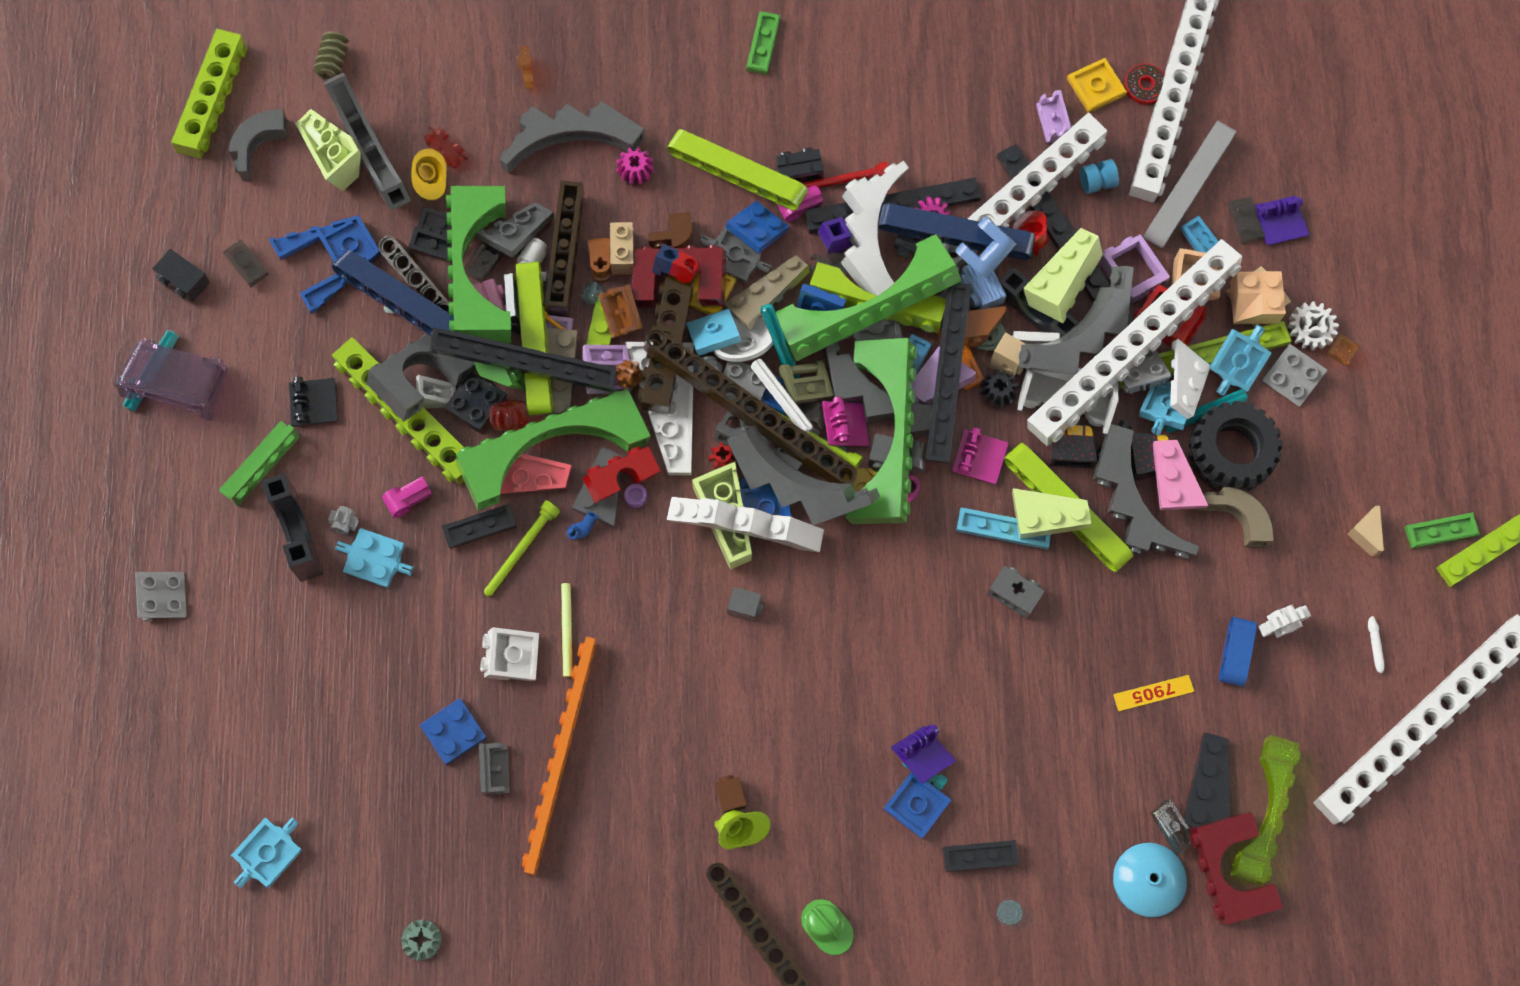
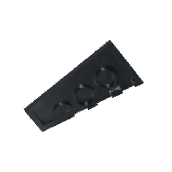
[1182,732,1230,828]

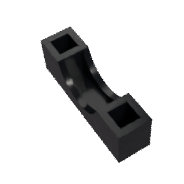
[999,267,1080,338]

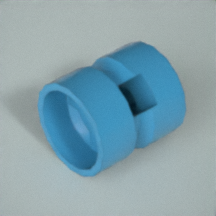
[1079,159,1119,194]

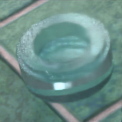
[582,281,603,305]
[997,900,1022,925]

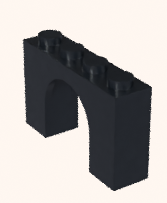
[261,473,323,582]

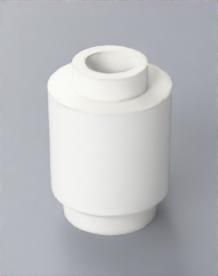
[517,238,548,264]

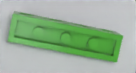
[219,421,300,506]

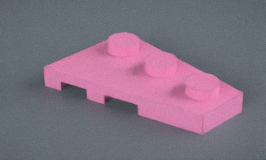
[1152,440,1208,510]

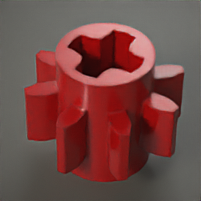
[708,442,735,470]

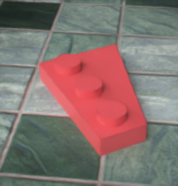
[500,454,572,494]

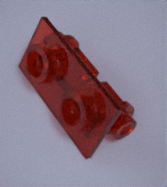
[424,126,468,168]

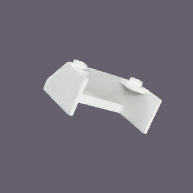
[1017,368,1118,434]

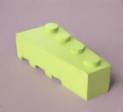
[1023,228,1103,323]
[692,462,752,570]

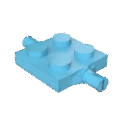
[1210,325,1272,396]
[1139,382,1188,435]
[335,528,414,588]
[231,817,303,889]

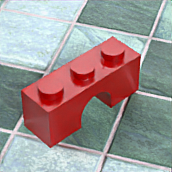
[583,446,661,503]

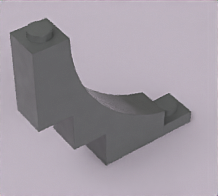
[1019,266,1134,374]
[823,342,956,439]
[727,425,880,525]

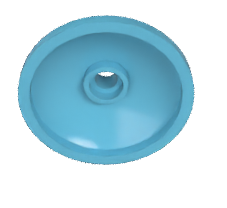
[1113,843,1187,917]

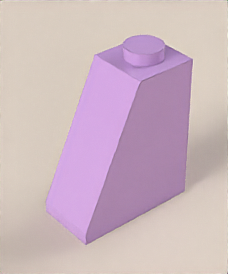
[912,347,976,405]

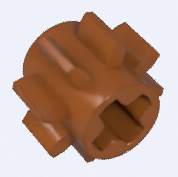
[615,360,643,389]

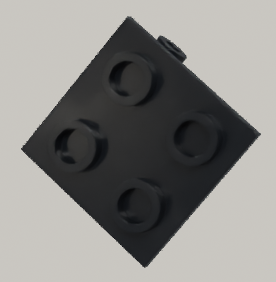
[444,372,507,432]
[289,377,338,426]

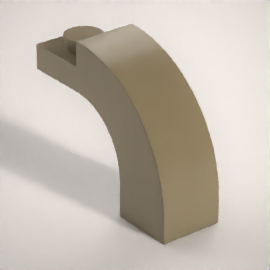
[1196,487,1274,547]

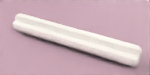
[751,358,813,433]

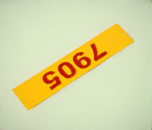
[1113,675,1194,711]

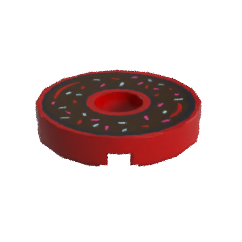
[1124,63,1165,105]

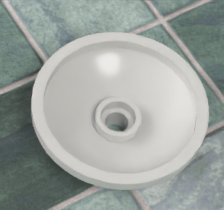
[713,316,773,362]

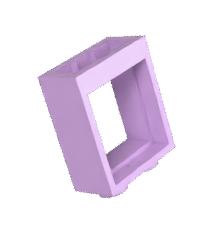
[1099,234,1170,305]

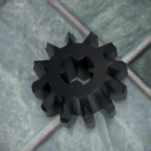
[979,369,1019,409]

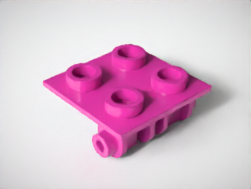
[822,397,869,447]
[952,428,1008,485]

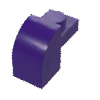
[818,217,854,255]

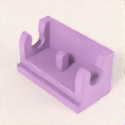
[1036,90,1071,144]

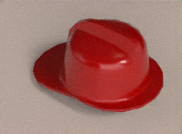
[1013,210,1049,256]

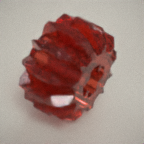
[489,400,529,431]

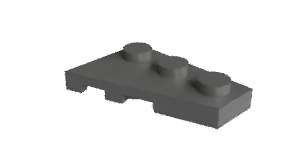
[476,203,554,258]
[572,447,623,528]

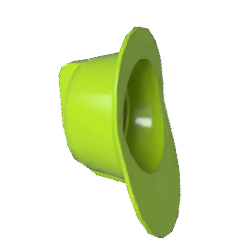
[715,810,771,850]

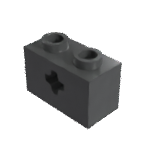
[987,566,1044,619]

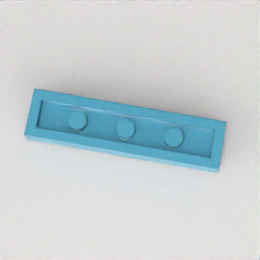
[956,507,1051,550]

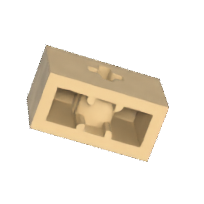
[610,222,634,275]
[989,333,1025,377]

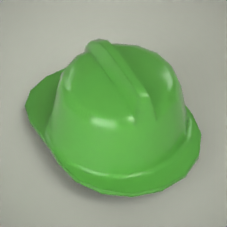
[801,899,854,955]

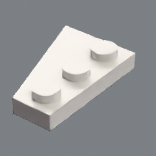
[1170,339,1211,419]

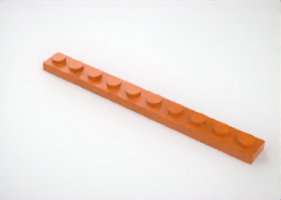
[521,637,597,877]

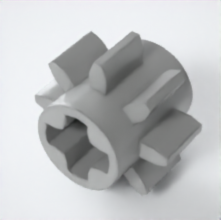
[328,506,359,535]

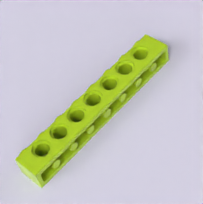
[332,337,464,486]

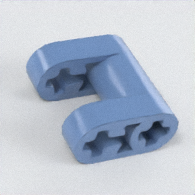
[955,216,1017,279]

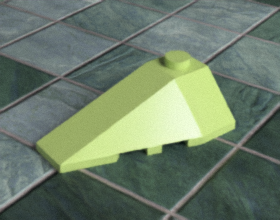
[295,109,361,191]

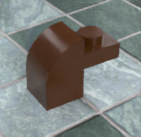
[648,212,692,249]

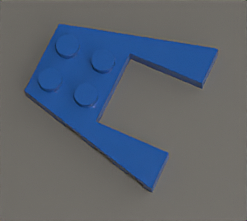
[269,215,381,315]

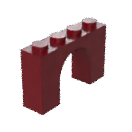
[632,245,727,308]
[1190,812,1283,925]

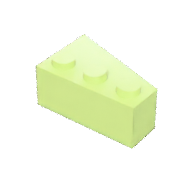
[1012,488,1091,539]

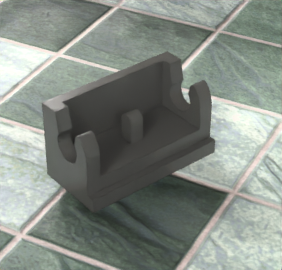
[479,743,510,796]

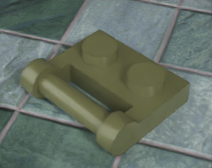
[779,360,834,404]

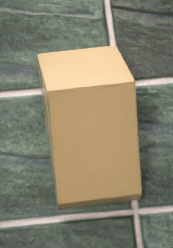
[1347,506,1384,557]

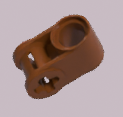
[588,237,612,282]

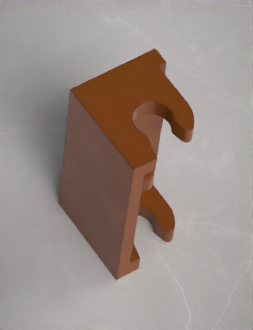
[598,285,643,338]

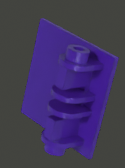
[1253,196,1309,246]
[891,725,956,784]

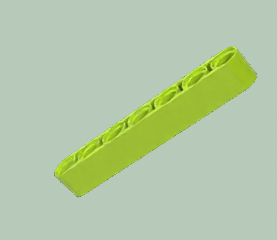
[667,129,808,211]
[516,261,553,416]
[1004,443,1133,572]

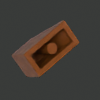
[964,306,1006,347]

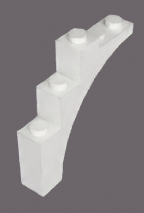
[841,161,909,296]
[667,497,824,552]

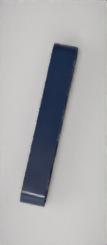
[878,203,1035,260]
[332,249,454,336]

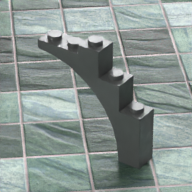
[323,73,411,210]
[500,101,645,174]
[1092,424,1199,560]

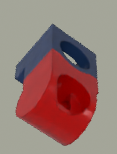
[652,244,699,283]

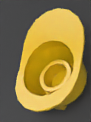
[411,149,447,200]

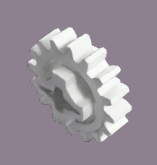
[1287,301,1339,351]
[1258,605,1311,638]

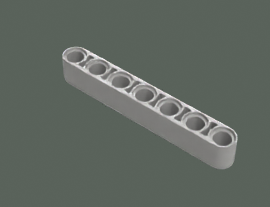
[1143,121,1237,249]

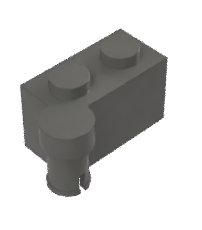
[868,433,928,476]

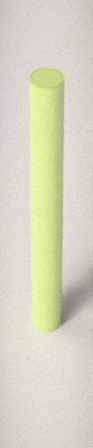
[561,583,573,678]

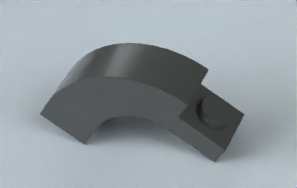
[229,109,288,181]

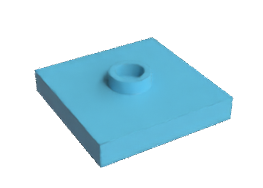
[687,309,741,356]

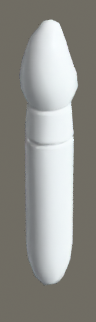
[1368,616,1384,673]

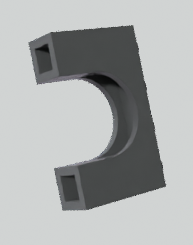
[367,333,475,422]

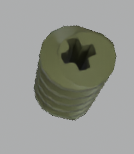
[313,31,350,81]

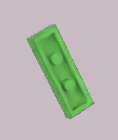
[746,11,781,75]
[1404,513,1480,549]

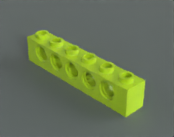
[171,28,247,159]

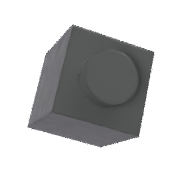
[727,587,764,622]

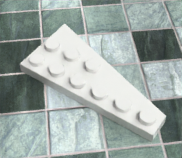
[626,342,694,476]

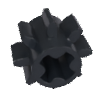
[894,234,920,258]

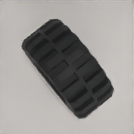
[1188,401,1283,491]

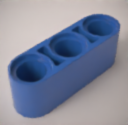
[1219,616,1257,687]

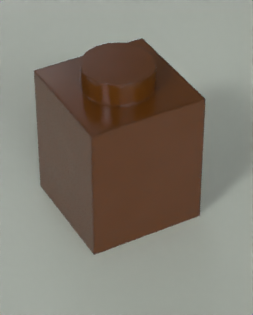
[715,775,747,815]

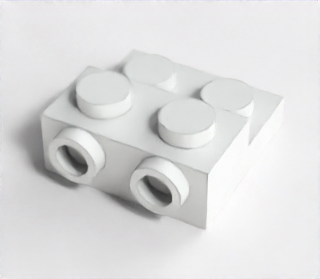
[480,627,539,681]

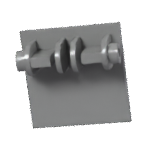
[1262,344,1327,407]
[1115,350,1172,394]
[723,361,766,413]
[135,572,187,622]

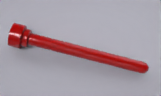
[802,161,888,188]

